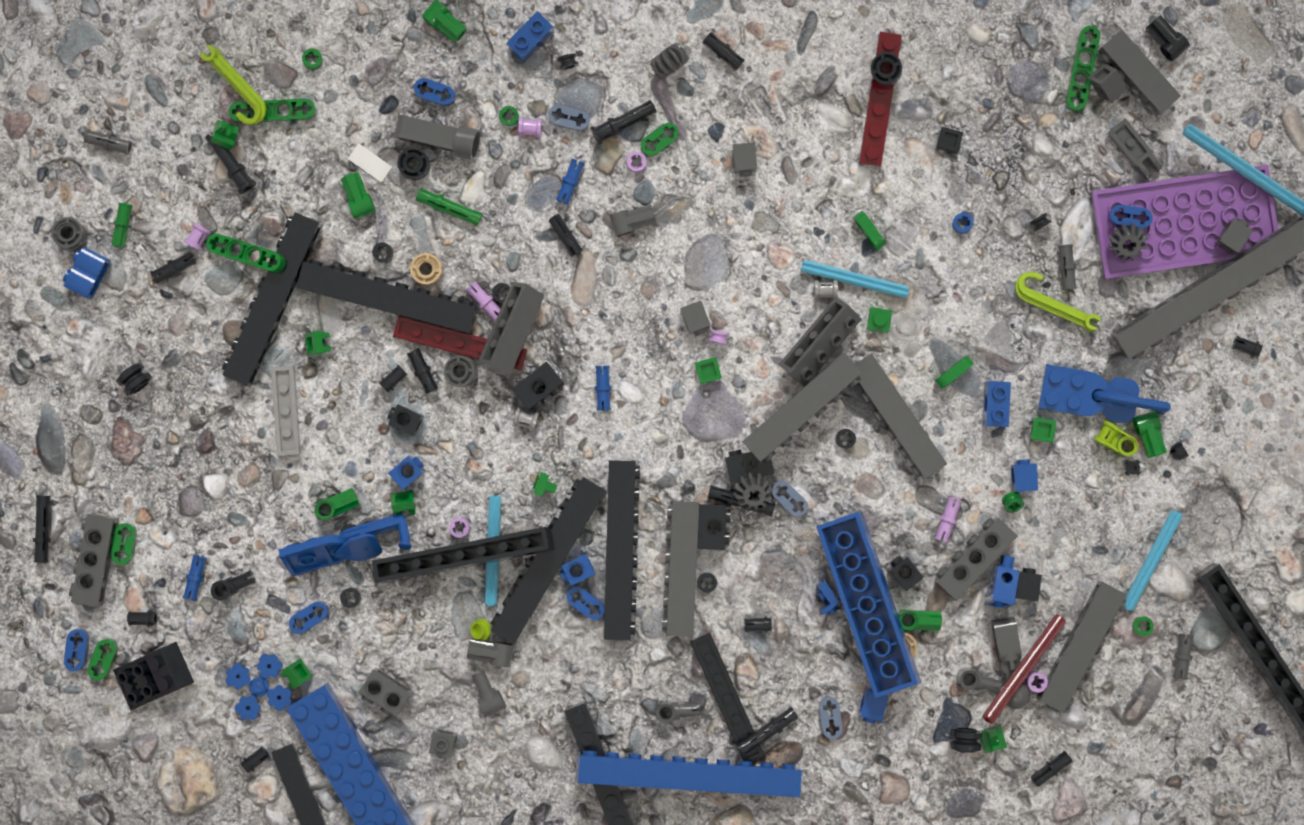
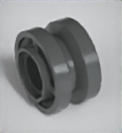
[51,217,87,252]
[444,355,478,387]

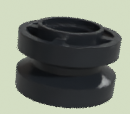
[871,52,902,86]
[397,147,430,181]
[116,363,152,396]
[950,727,982,753]

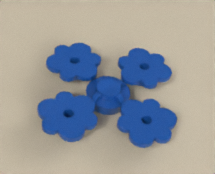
[226,654,292,720]

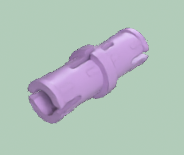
[466,282,501,323]
[935,496,962,543]

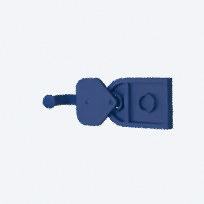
[1038,364,1171,423]
[278,514,412,577]

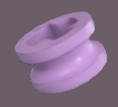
[627,152,647,173]
[708,330,729,345]
[449,518,470,538]

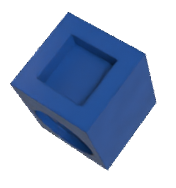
[388,456,425,490]
[1011,459,1038,492]
[560,553,596,586]
[858,688,889,724]

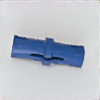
[556,159,585,205]
[594,366,612,411]
[182,554,207,601]

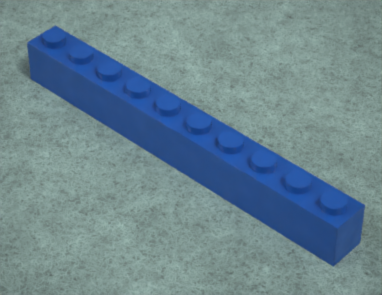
[575,750,802,797]

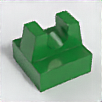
[210,120,239,150]
[305,331,331,356]
[531,471,557,496]
[391,489,415,515]
[281,658,313,689]
[979,725,1007,753]

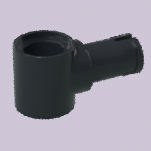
[210,570,256,601]

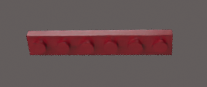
[858,31,902,167]

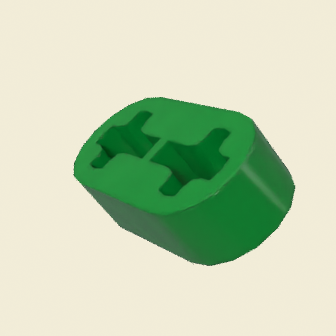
[641,123,679,157]
[853,211,886,251]
[934,355,974,390]
[111,523,137,565]
[87,638,118,680]

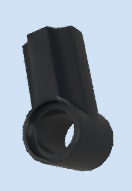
[1145,15,1190,61]

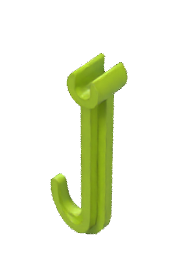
[200,45,267,125]
[1015,271,1101,333]

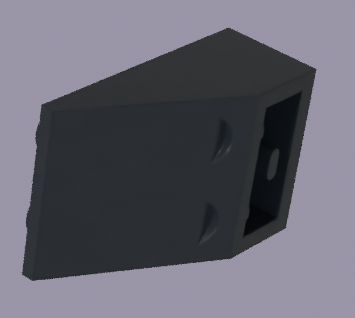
[113,642,194,710]

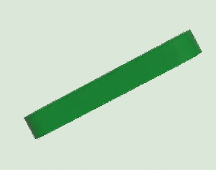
[1065,25,1100,112]
[229,98,317,123]
[206,233,286,273]

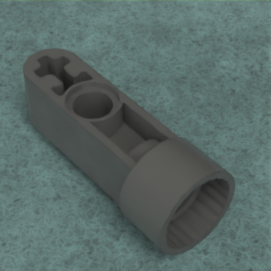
[393,115,480,160]

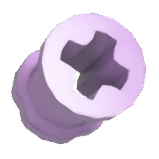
[518,117,542,139]
[183,223,211,251]
[1024,670,1048,692]

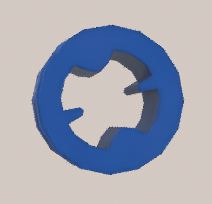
[952,213,973,234]

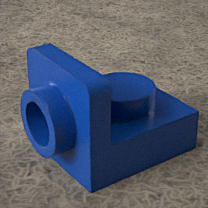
[816,579,841,616]

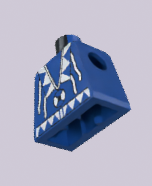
[984,555,1019,609]

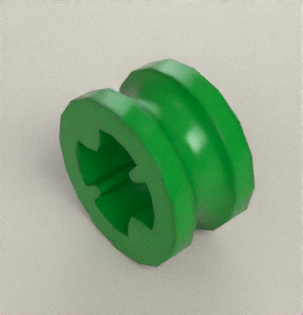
[302,48,323,70]
[499,106,519,126]
[1002,492,1024,513]
[1132,616,1154,636]

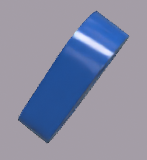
[414,78,456,107]
[1108,205,1153,229]
[567,586,605,620]
[289,601,329,634]
[64,628,89,672]

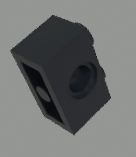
[512,361,564,411]
[724,449,775,484]
[697,504,730,550]

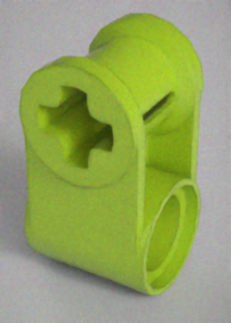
[1093,420,1138,457]

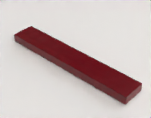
[393,315,527,371]

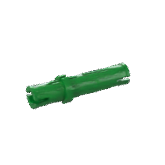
[416,188,483,226]

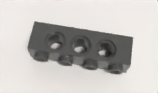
[69,513,119,607]
[934,517,1018,601]

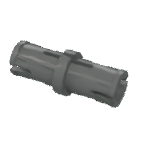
[84,129,132,155]
[1058,244,1077,290]
[1173,633,1194,680]

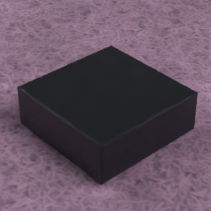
[935,127,963,155]

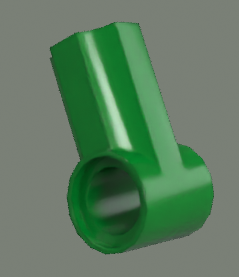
[421,0,467,43]
[341,172,376,220]
[1133,410,1167,458]
[315,488,360,520]
[898,609,942,631]

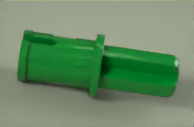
[111,203,133,248]

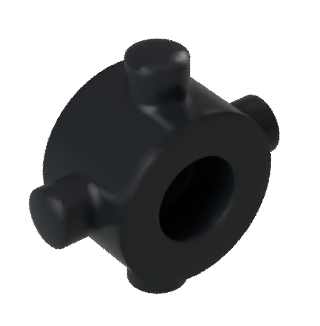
[1124,459,1141,476]

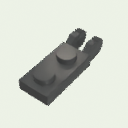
[1106,119,1162,180]

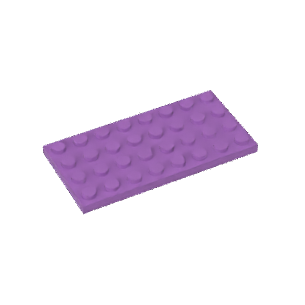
[1091,165,1278,279]

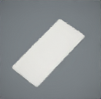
[348,143,392,182]

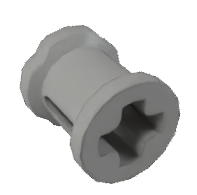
[814,280,838,300]
[512,407,539,432]

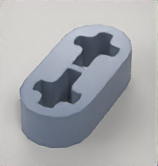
[548,105,590,131]
[772,481,808,516]
[819,696,842,739]

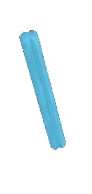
[801,260,909,298]
[485,495,501,606]
[1124,510,1183,611]

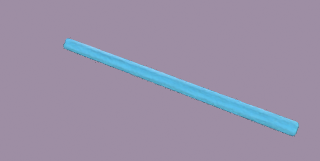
[1182,124,1304,215]

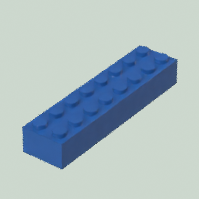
[816,512,922,698]
[286,682,414,825]

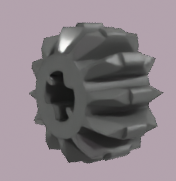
[650,43,689,79]
[1109,223,1147,261]
[734,472,772,511]

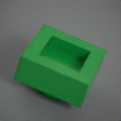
[866,307,892,333]
[694,357,722,384]
[1030,417,1057,443]

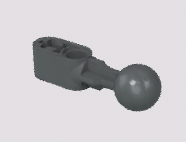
[991,617,1031,709]

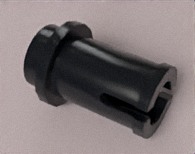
[1232,335,1263,358]
[379,365,408,392]
[127,610,157,627]
[744,615,772,633]
[241,746,271,773]

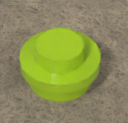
[470,618,491,641]

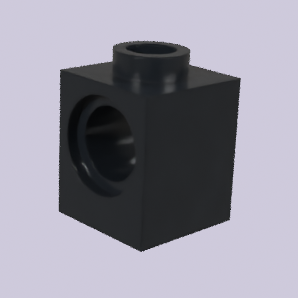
[387,404,424,436]
[888,555,924,591]
[1015,567,1042,602]

